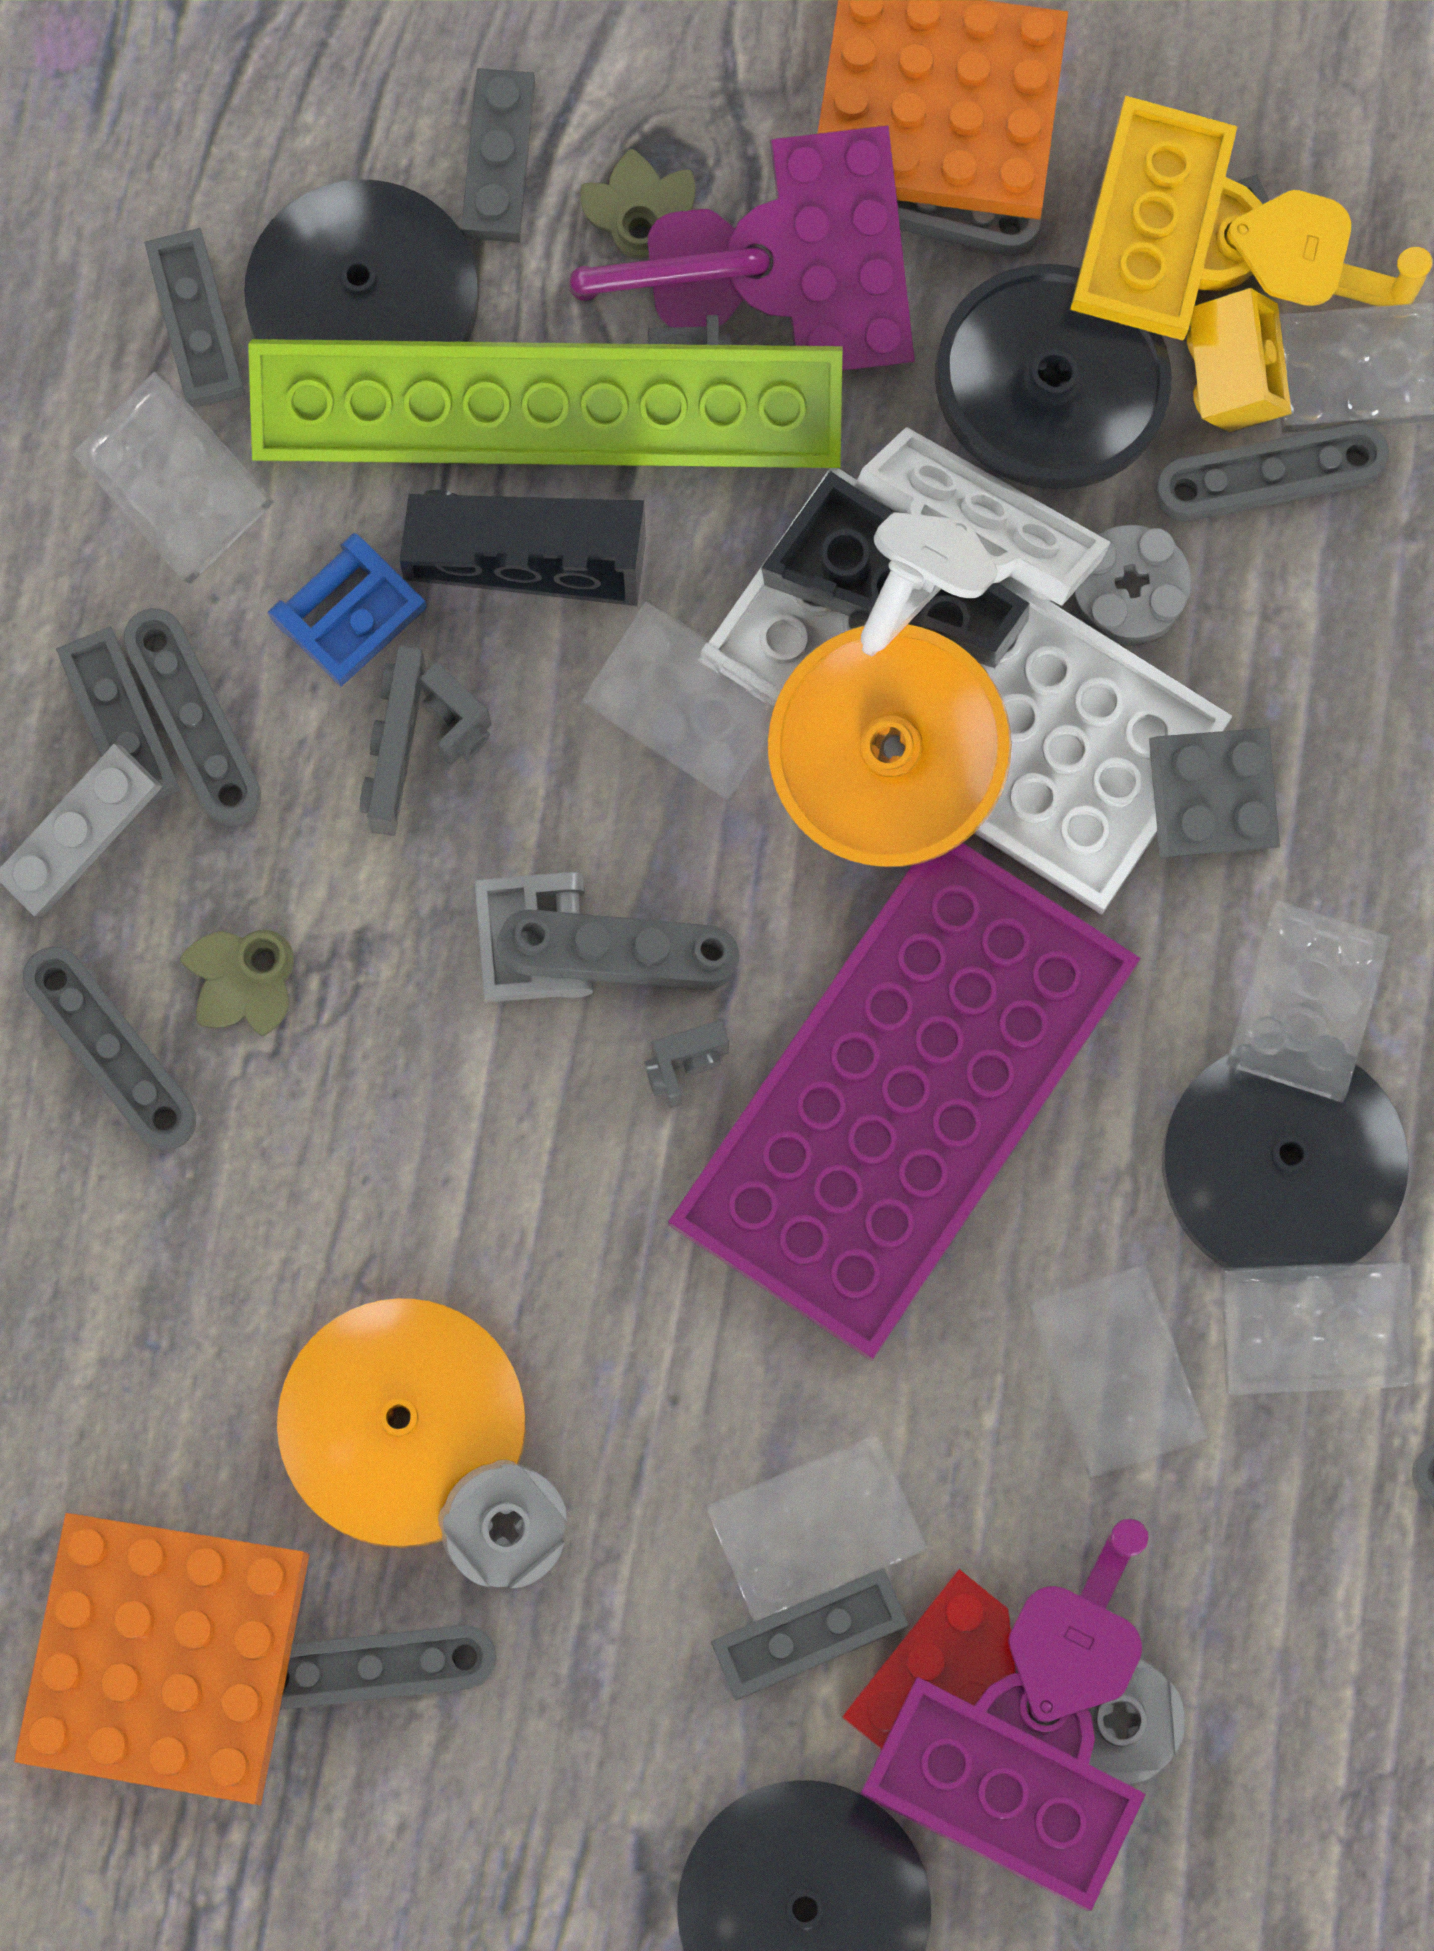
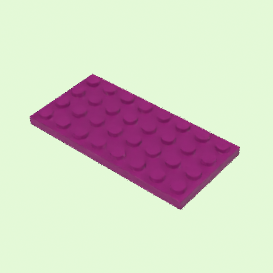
[668,843,1141,1361]

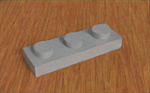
[0,744,163,918]

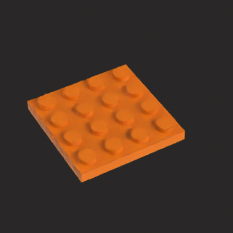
[817,0,1069,220]
[14,1513,310,1806]

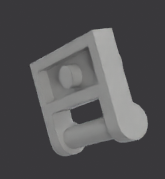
[475,872,593,1003]

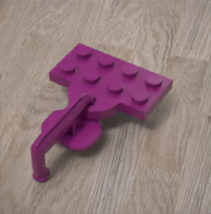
[569,125,915,371]
[860,1518,1149,1911]

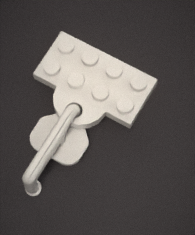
[854,427,1111,657]

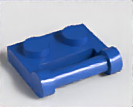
[267,533,427,687]

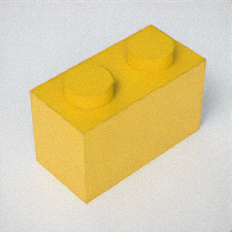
[1187,288,1292,433]

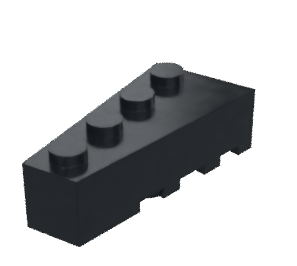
[761,471,1030,669]
[399,489,646,606]

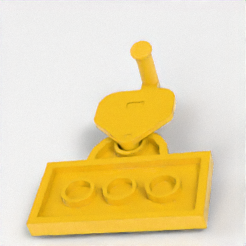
[1070,95,1433,341]

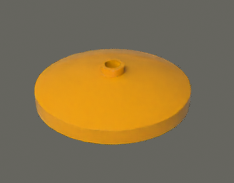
[768,624,1012,867]
[277,1298,526,1548]

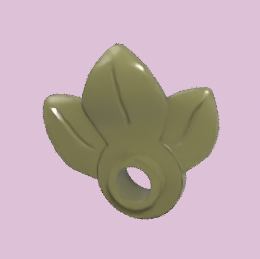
[580,149,696,259]
[180,930,294,1036]

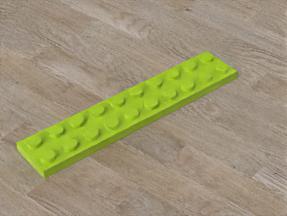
[248,339,843,468]

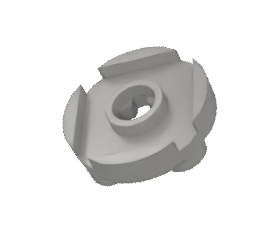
[1072,525,1191,645]
[438,1459,567,1589]
[1057,1659,1185,1785]

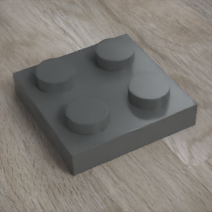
[1149,728,1280,858]

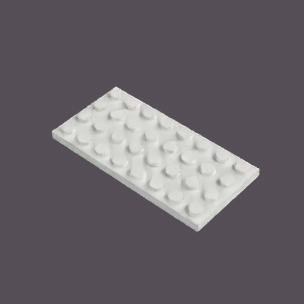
[701,468,1232,915]

